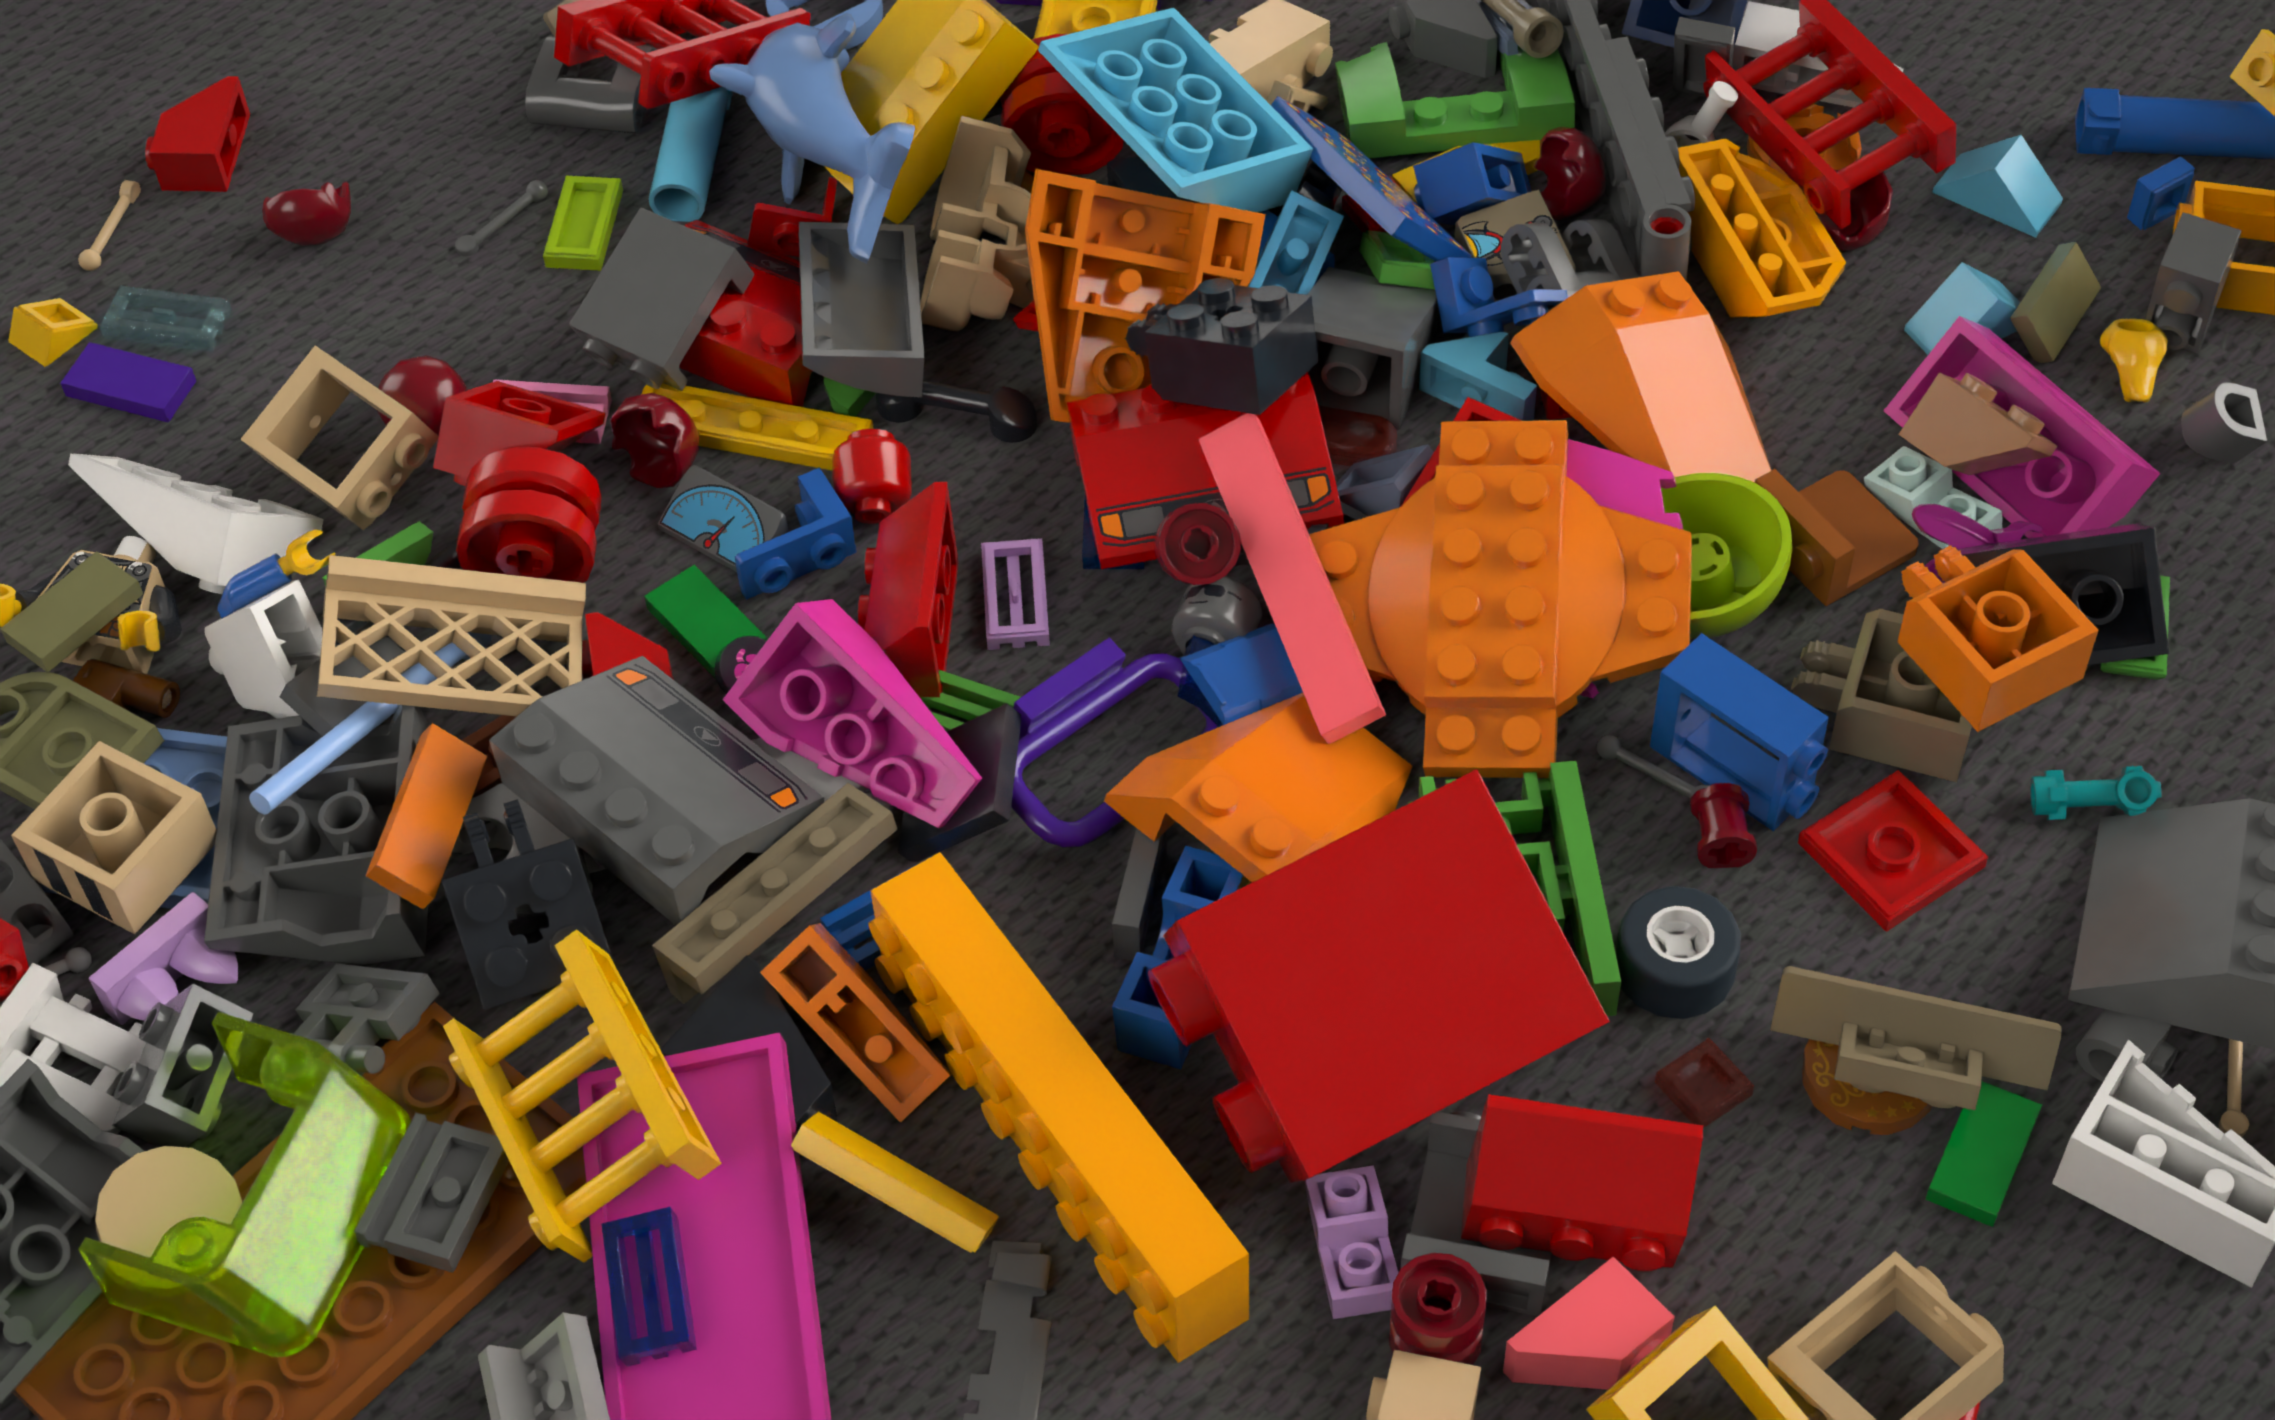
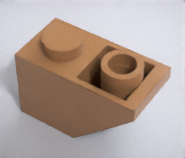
[1898,372,2058,475]

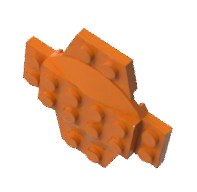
[1310,420,1692,778]

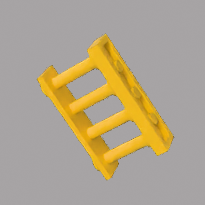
[443,929,721,1263]

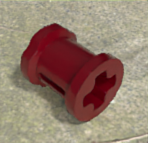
[1690,783,1757,868]

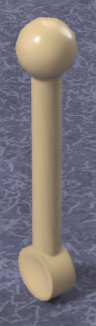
[78,180,141,271]
[2218,1039,2249,1137]

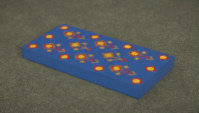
[1271,96,1472,261]

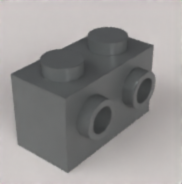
[112,984,254,1148]

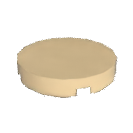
[95,1146,243,1288]

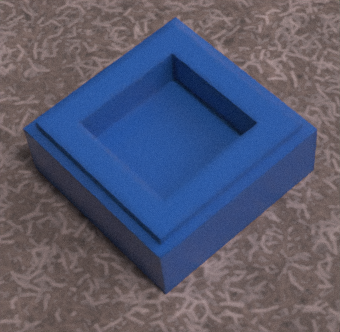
[2127,156,2195,230]

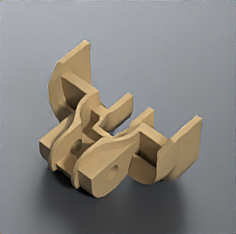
[920,116,1034,331]

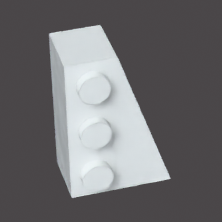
[2052,1040,2275,1288]

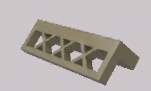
[652,783,897,1004]

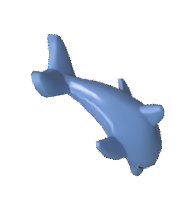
[709,13,915,264]

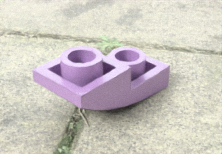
[1305,1165,1398,1319]

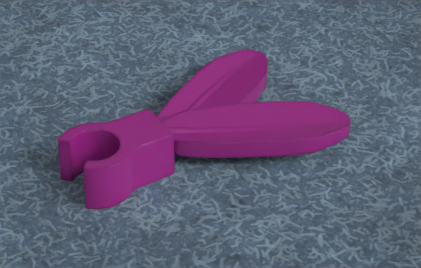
[1912,504,2043,583]

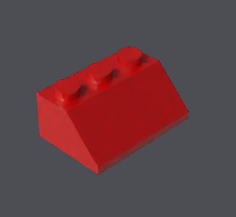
[858,482,959,700]
[1461,1094,1703,1271]

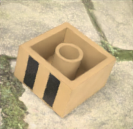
[11,741,217,934]

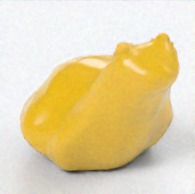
[2100,319,2168,402]

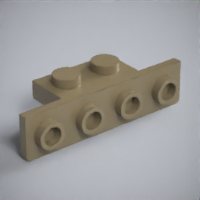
[1770,966,2062,1110]

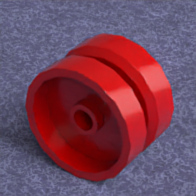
[1000,34,1124,175]
[456,447,602,583]

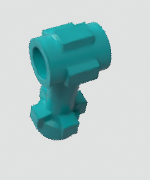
[2030,766,2162,820]

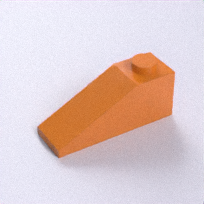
[760,923,951,1123]

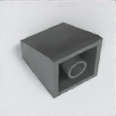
[1307,267,1440,430]

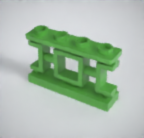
[1408,761,1621,1016]

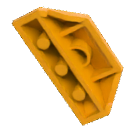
[1678,138,1846,317]

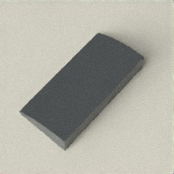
[799,222,924,397]

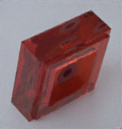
[1655,1038,1754,1128]

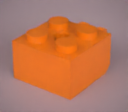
[1897,545,2099,732]

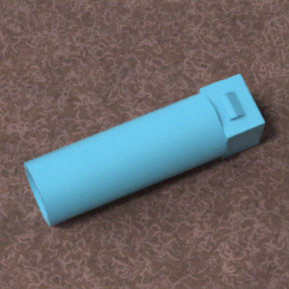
[649,87,733,222]

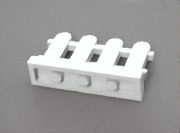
[0,963,146,1134]

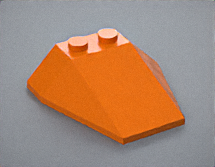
[1025,169,1266,423]
[1510,271,1771,483]
[1104,693,1413,882]

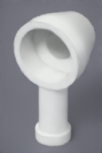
[1665,81,1738,148]

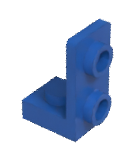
[1430,257,1568,337]
[735,467,857,600]

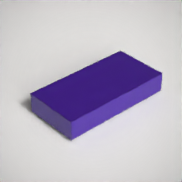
[60,342,196,423]

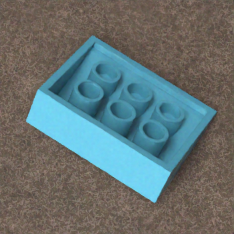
[1038,8,1313,213]

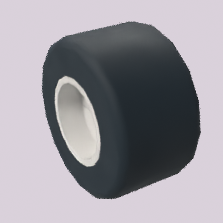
[1616,886,1741,1019]

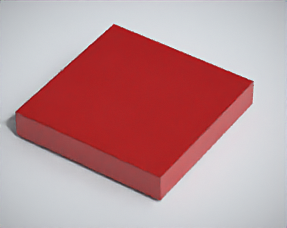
[1798,770,1988,932]

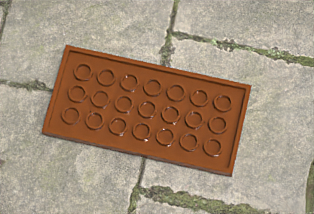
[12,1002,586,1420]

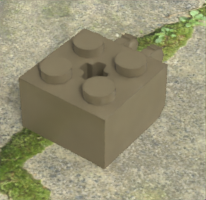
[1791,609,1972,782]

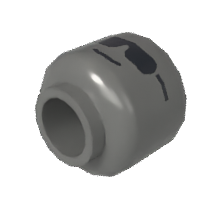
[1171,576,1262,656]

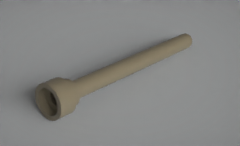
[1481,0,1564,58]

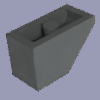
[1388,0,1498,78]

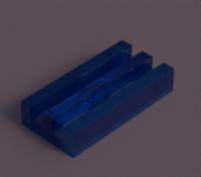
[601,1207,697,1367]

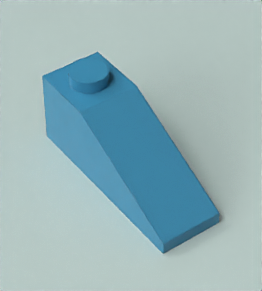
[1248,190,1344,295]

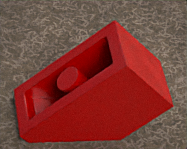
[145,76,250,192]

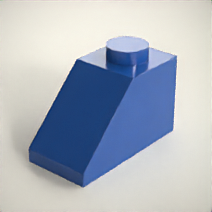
[1413,142,1532,225]

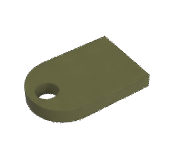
[0,672,165,810]

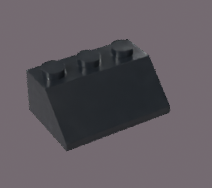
[1957,523,2169,665]

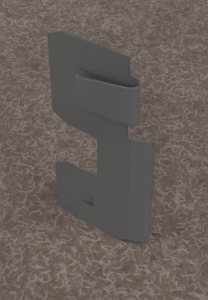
[963,1241,1052,1420]

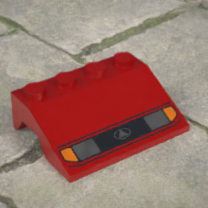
[679,220,813,407]
[1067,372,1344,569]

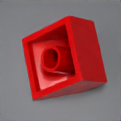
[433,381,606,486]

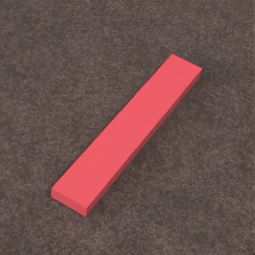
[1198,413,1386,744]

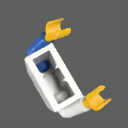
[205,530,335,719]

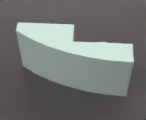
[1864,446,2002,549]

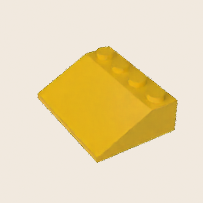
[825,0,1039,225]

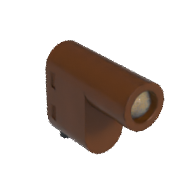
[73,658,180,718]

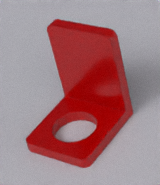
[748,177,837,257]

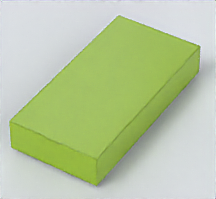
[543,176,623,271]

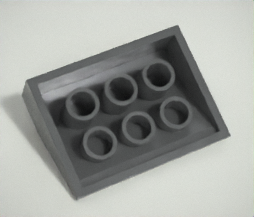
[2068,798,2275,1050]

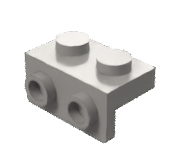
[478,1312,610,1420]

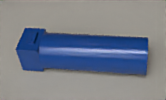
[2075,88,2275,160]

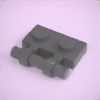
[273,964,440,1078]

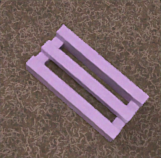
[981,538,1050,650]

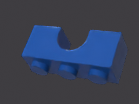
[1112,846,1250,1069]

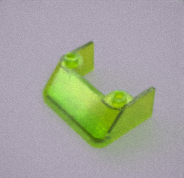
[78,1012,411,1357]

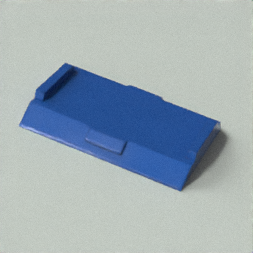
[1180,623,1303,725]

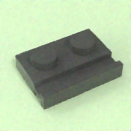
[354,1113,509,1273]

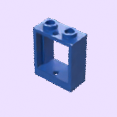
[1650,633,1829,831]

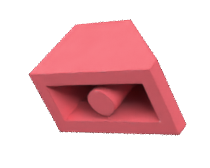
[1503,1257,1675,1390]

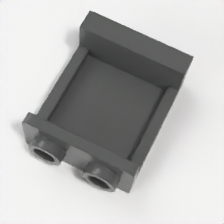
[569,207,755,391]

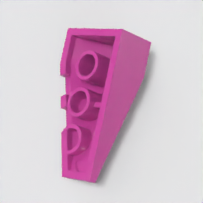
[723,599,982,828]

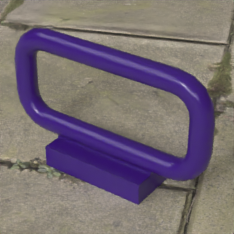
[1011,637,1223,848]

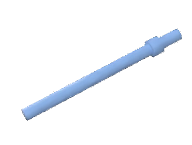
[249,632,491,814]

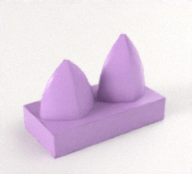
[89,892,238,1025]

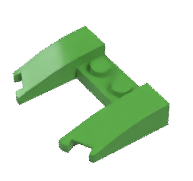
[1335,42,1575,158]

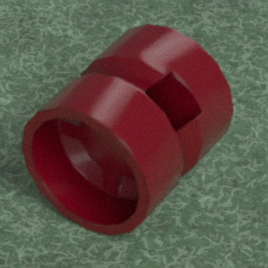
[1154,503,1241,585]
[1389,1253,1487,1365]

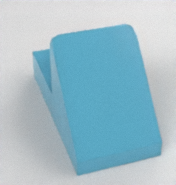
[1419,332,1537,421]

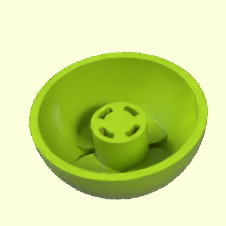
[1661,473,1792,639]

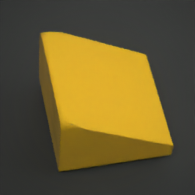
[9,298,98,367]

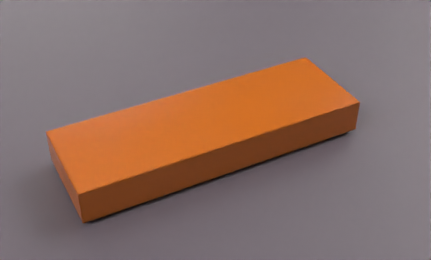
[366,723,487,909]

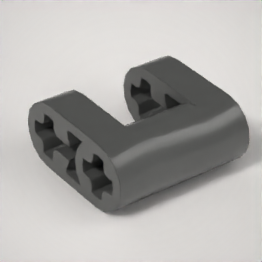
[525,36,658,134]
[1501,219,1638,311]

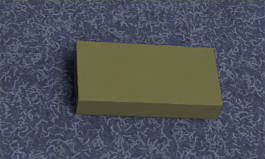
[2010,242,2101,363]
[0,551,143,673]

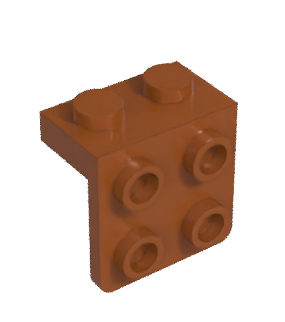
[1755,469,1919,606]

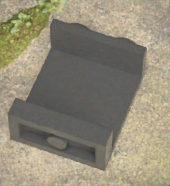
[1401,1111,1552,1316]

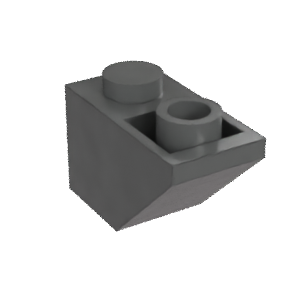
[2145,212,2242,354]

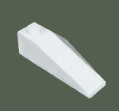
[68,453,323,594]

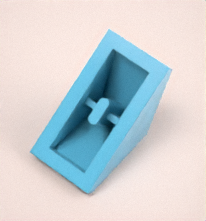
[1933,135,2063,238]
[1904,262,2020,355]

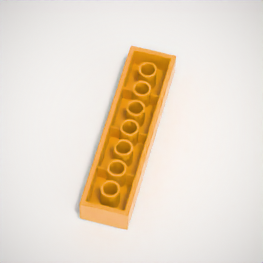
[869,852,1249,1363]

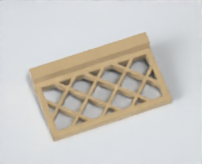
[317,555,586,716]

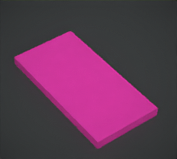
[577,1032,831,1420]

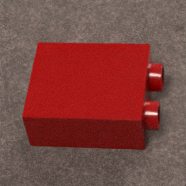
[1148,769,1610,1183]

